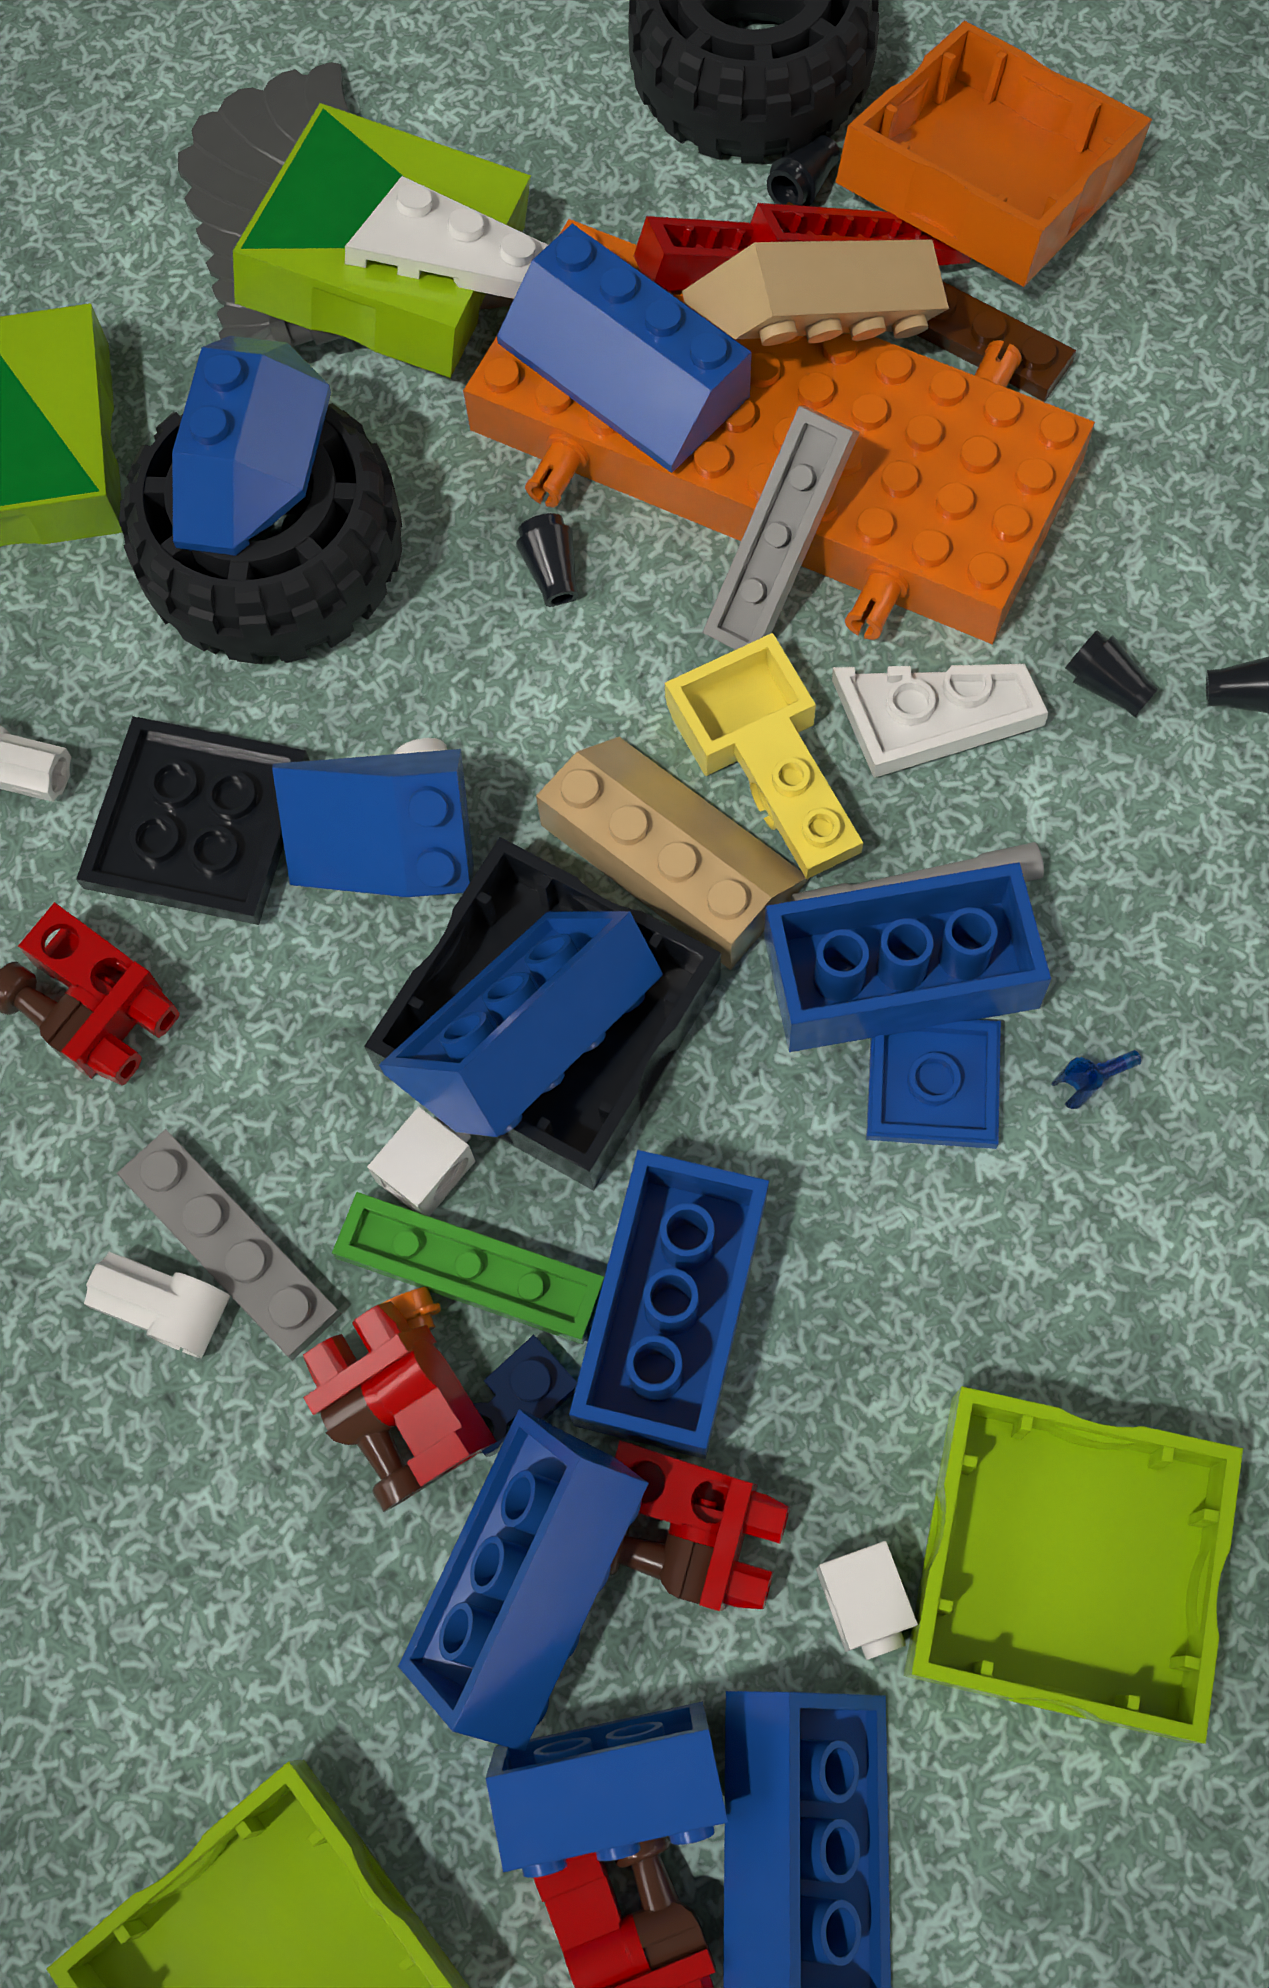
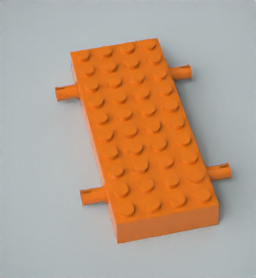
[463,219,1095,645]

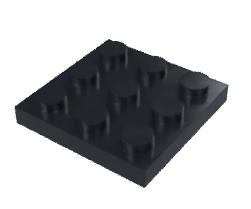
[76,716,310,925]

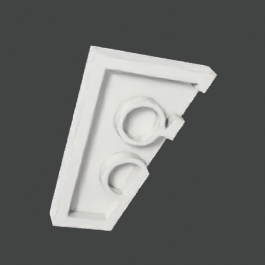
[345,176,548,299]
[832,664,1048,778]

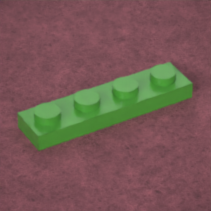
[332,1192,604,1345]

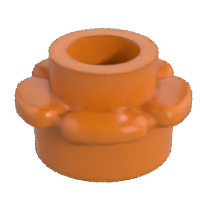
[381,1287,441,1331]

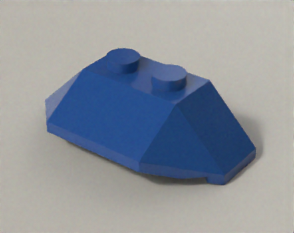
[172,336,331,556]

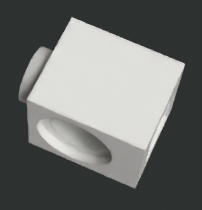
[367,1106,475,1217]
[816,1541,918,1660]

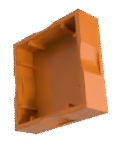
[835,20,1152,287]

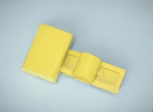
[665,633,863,879]

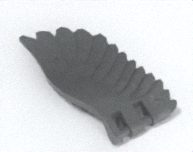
[178,62,350,349]

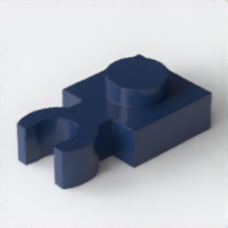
[474,1334,577,1457]

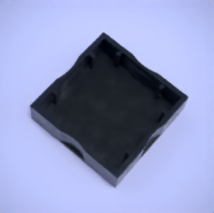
[364,837,721,1191]

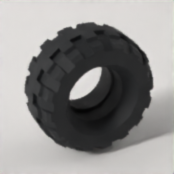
[628,0,879,163]
[119,403,402,664]

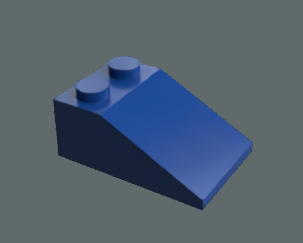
[272,749,474,897]

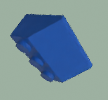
[485,1701,728,1878]

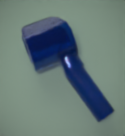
[1051,1050,1141,1109]

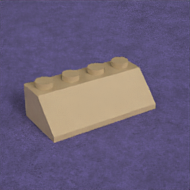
[682,240,949,346]
[536,737,809,970]

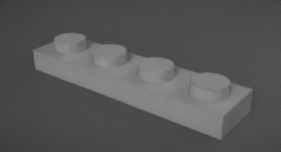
[702,406,860,650]
[116,1129,341,1361]

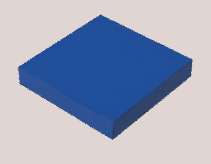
[866,1020,1001,1149]

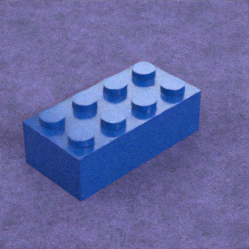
[764,862,1051,1052]
[569,1150,769,1459]

